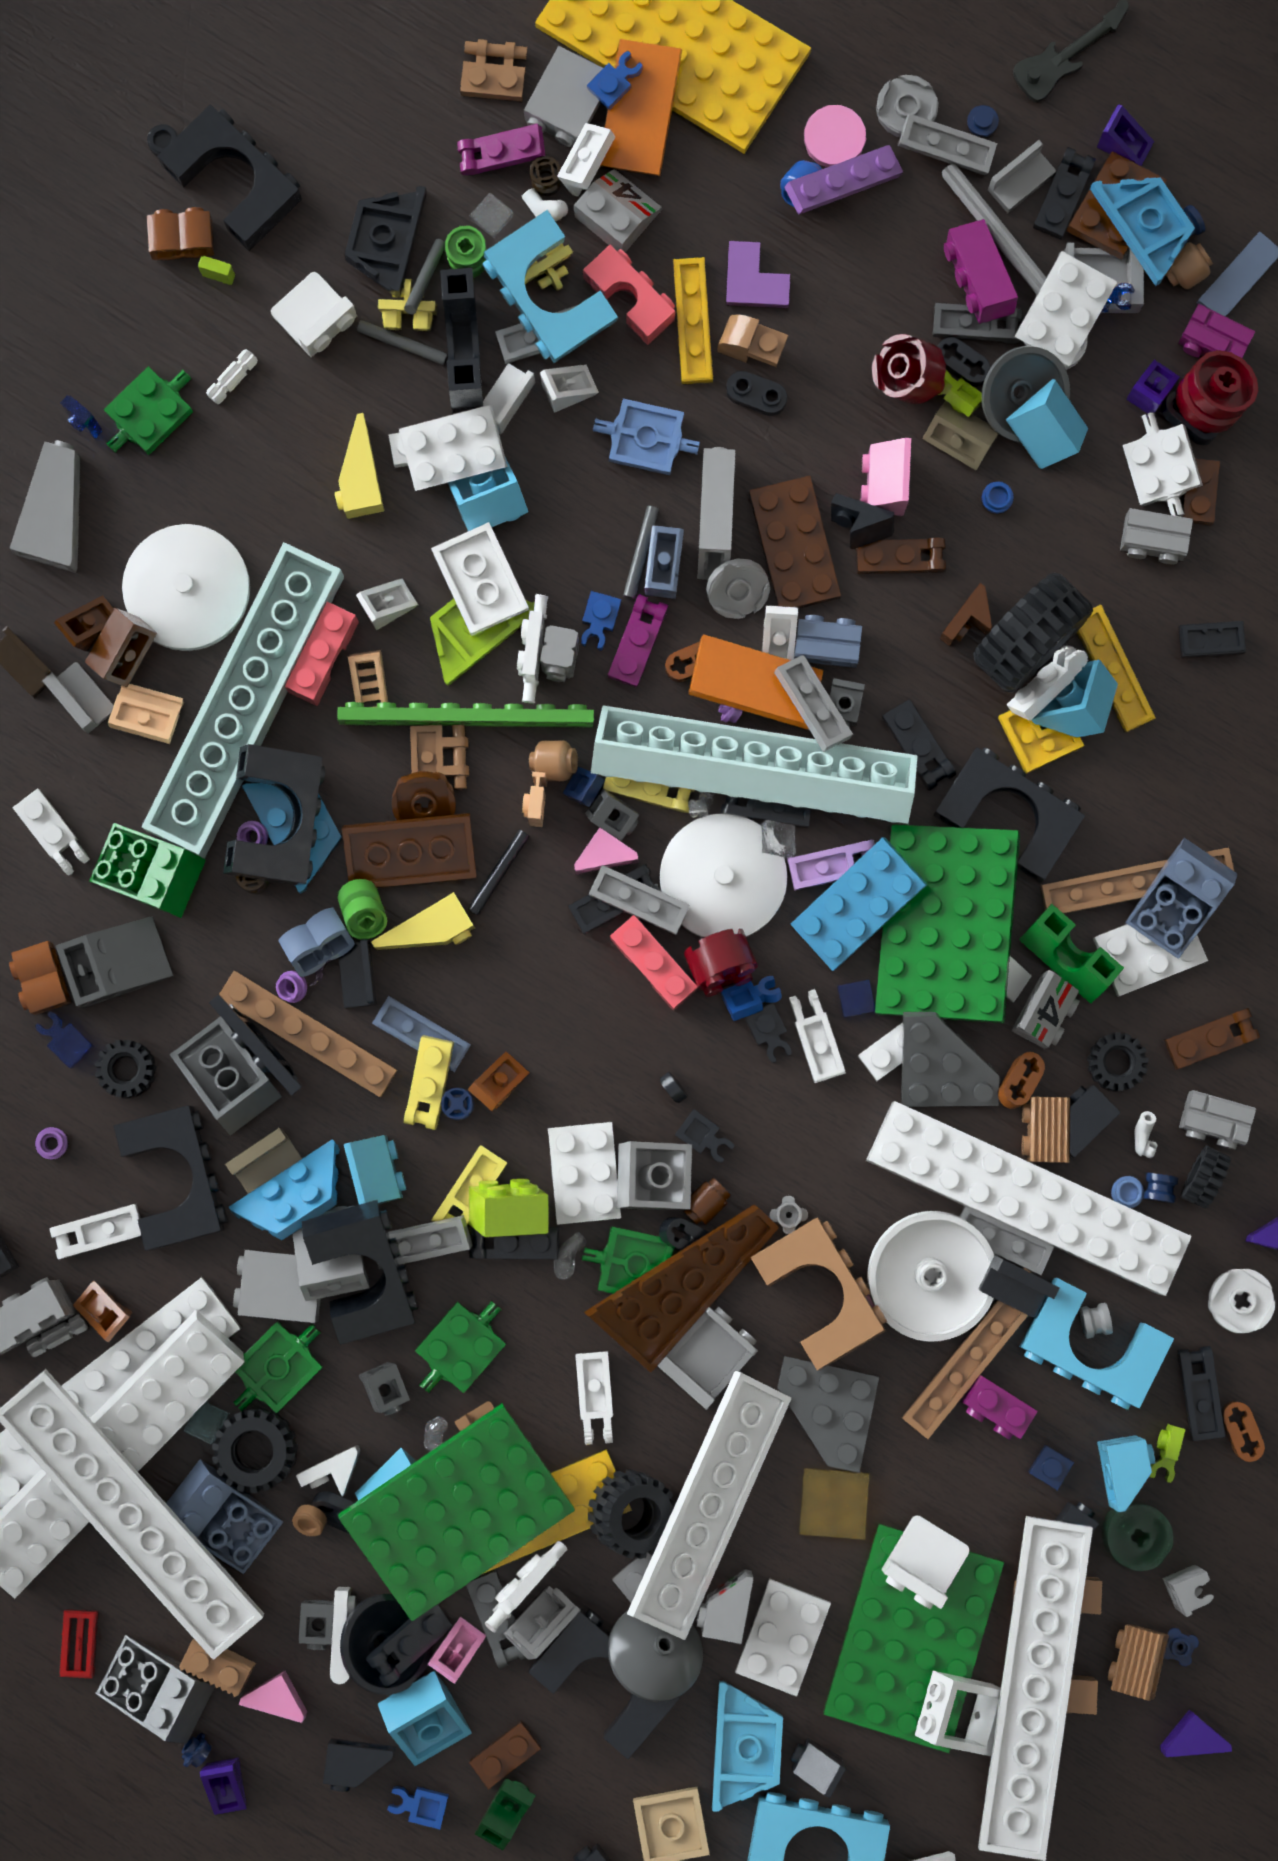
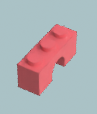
[583,244,675,345]
[285,602,359,706]
[610,915,698,1011]

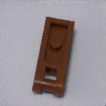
[857,538,946,574]
[1164,1008,1260,1070]

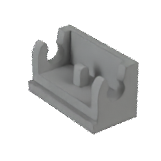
[1162,1564,1214,1617]
[504,1586,581,1660]

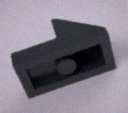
[831,493,894,549]

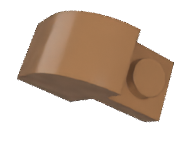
[717,315,788,367]

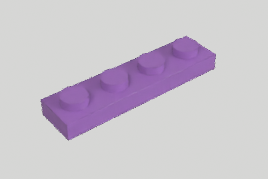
[785,145,903,215]

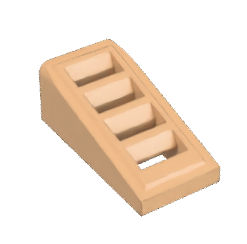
[348,650,388,707]

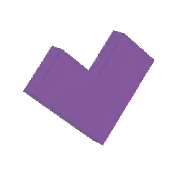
[726,241,790,308]

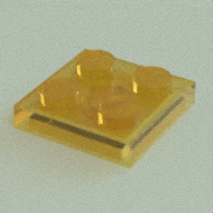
[799,1468,869,1540]

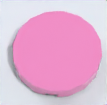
[804,105,866,167]

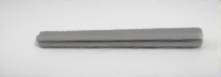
[942,163,1046,295]

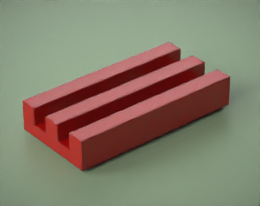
[59,1609,98,1678]

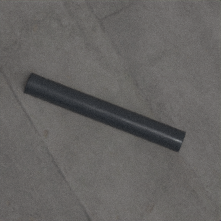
[467,829,530,916]

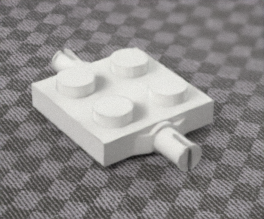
[1123,413,1203,517]
[517,595,548,704]
[485,1541,568,1632]

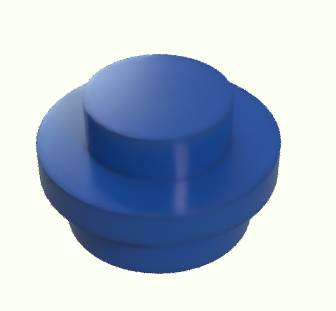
[982,482,1014,514]

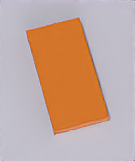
[600,39,682,176]
[689,634,823,730]

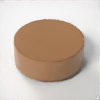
[292,1505,327,1536]

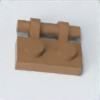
[460,39,528,102]
[410,725,469,789]

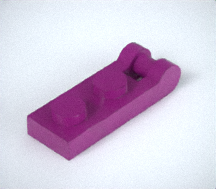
[457,124,545,175]
[608,594,669,688]

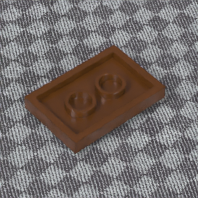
[1067,151,1167,260]

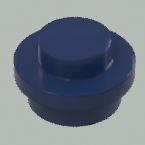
[967,105,999,137]

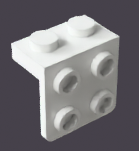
[271,272,357,357]
[881,1515,969,1609]

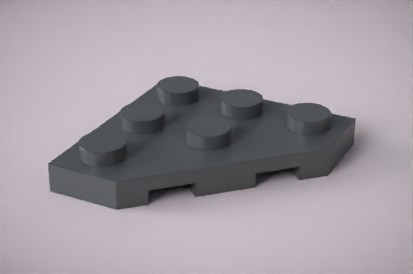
[901,1012,999,1107]
[777,1356,879,1473]

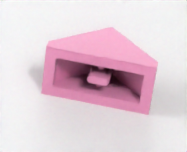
[574,828,638,874]
[428,1617,486,1684]
[239,1671,307,1723]

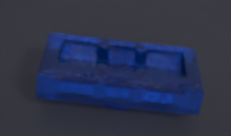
[60,395,103,439]

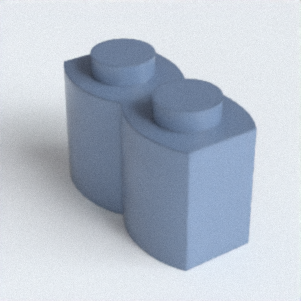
[278,907,355,977]

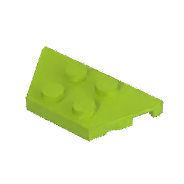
[430,598,535,686]

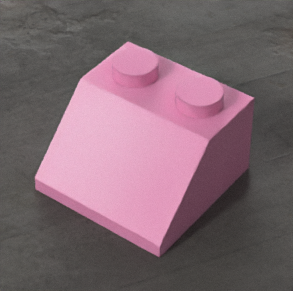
[860,438,911,516]

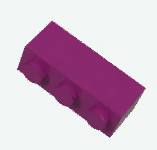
[944,219,1018,324]

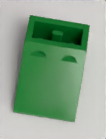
[89,823,206,918]

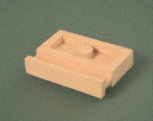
[108,684,184,744]
[522,771,547,827]

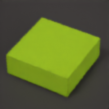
[198,256,235,285]

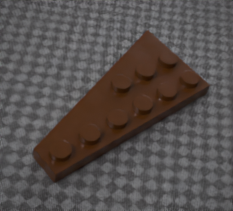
[584,1205,779,1373]

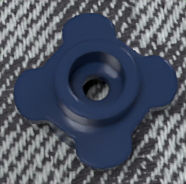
[1164,1628,1199,1666]
[182,1733,212,1768]

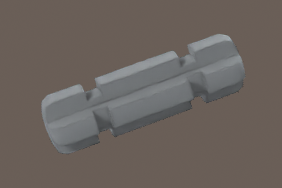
[26,1314,88,1357]

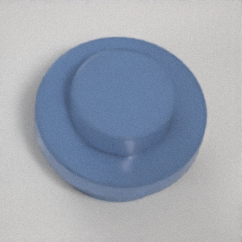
[1111,1176,1144,1208]

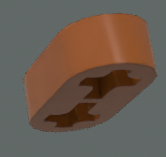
[665,642,700,682]
[998,1052,1045,1109]
[1221,1401,1265,1462]

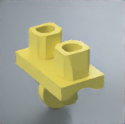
[525,243,573,291]
[378,279,437,331]

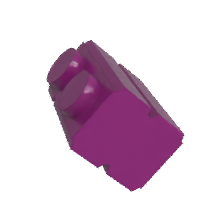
[1178,304,1255,358]

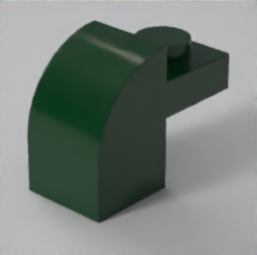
[475,1779,536,1851]

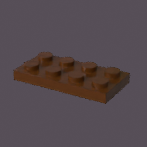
[749,476,841,608]
[342,813,477,888]

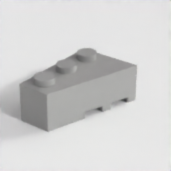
[0,1277,77,1355]

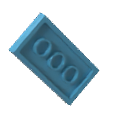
[791,837,928,971]

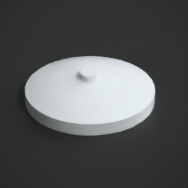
[122,524,250,651]
[660,813,787,938]
[867,1211,994,1341]

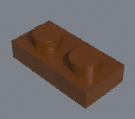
[1181,458,1220,525]
[469,1720,541,1789]

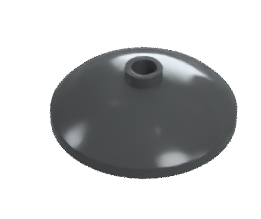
[982,346,1070,442]
[608,1610,703,1702]

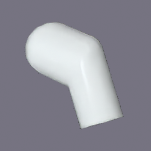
[522,188,568,221]
[1134,1111,1158,1158]

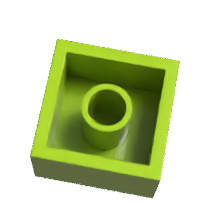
[469,1179,548,1237]

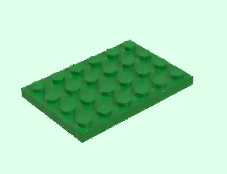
[875,825,1020,1023]
[338,1403,575,1621]
[823,1523,1004,1753]

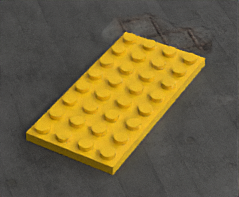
[535,0,811,154]

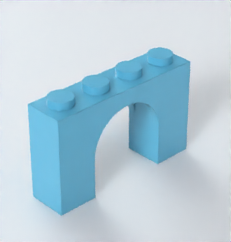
[482,210,618,363]
[1019,1278,1174,1410]
[747,1792,890,1861]

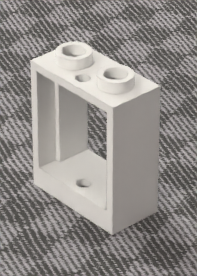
[915,1671,1001,1756]

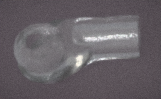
[688,791,714,818]
[554,1232,587,1280]
[424,1416,448,1452]

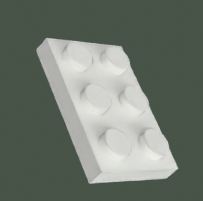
[1014,251,1117,367]
[399,405,508,491]
[431,522,529,636]
[1093,924,1208,997]
[548,1122,621,1225]
[735,1578,831,1696]

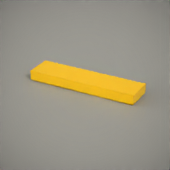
[673,257,713,384]
[1077,605,1155,733]

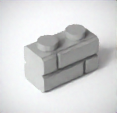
[1120,508,1193,564]
[540,625,579,682]
[1179,1090,1256,1150]

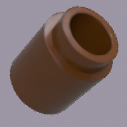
[683,1178,731,1225]

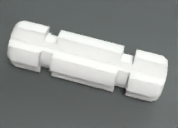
[206,349,258,404]

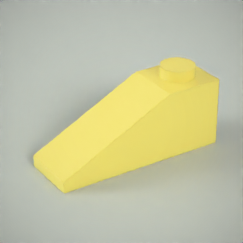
[335,413,384,519]
[371,892,475,950]

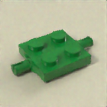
[103,366,193,455]
[582,1227,673,1293]
[415,1301,506,1393]
[233,1321,324,1414]

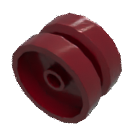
[1176,350,1258,433]

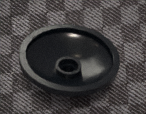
[340,1594,432,1695]

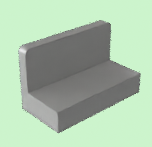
[988,140,1057,214]
[42,662,114,734]

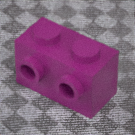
[961,1375,1038,1440]

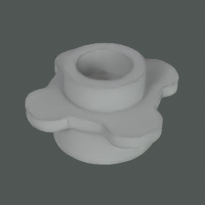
[769,1196,808,1234]

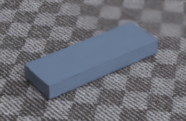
[1197,232,1278,317]
[372,996,471,1072]

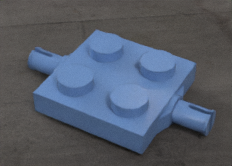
[593,399,700,475]

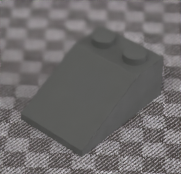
[170,1016,282,1136]

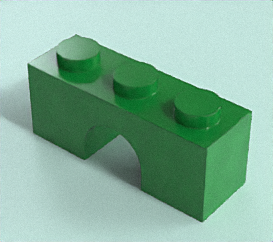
[1019,904,1124,1004]

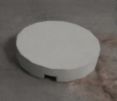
[876,75,939,137]
[706,558,770,619]

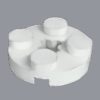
[1208,1269,1275,1333]

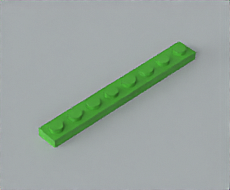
[338,702,594,727]

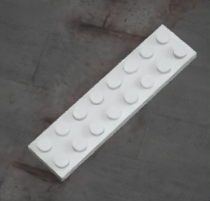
[627,1371,791,1640]

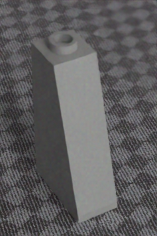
[10,440,80,573]
[697,447,735,580]

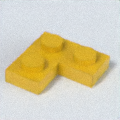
[998,711,1084,774]

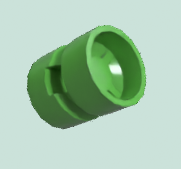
[445,226,487,278]
[337,879,388,939]

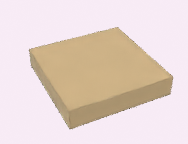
[633,1787,710,1861]

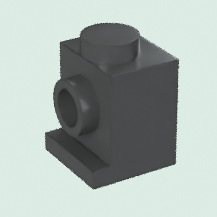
[829,678,865,727]
[585,788,639,841]
[359,1362,410,1415]
[299,1599,334,1650]

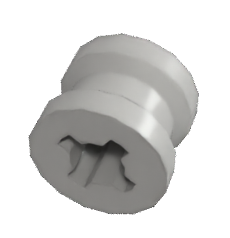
[1079,1303,1113,1339]

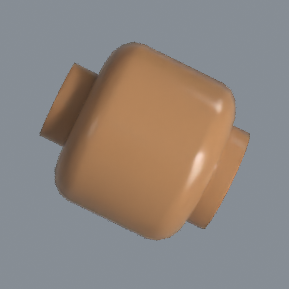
[1166,242,1213,289]
[529,740,578,782]

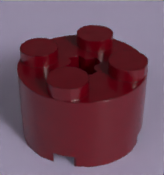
[872,334,946,404]
[684,928,758,997]

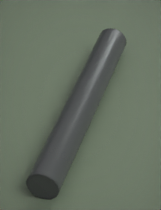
[404,239,445,314]
[357,320,448,366]
[623,505,659,599]

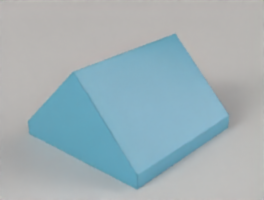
[1006,379,1088,469]

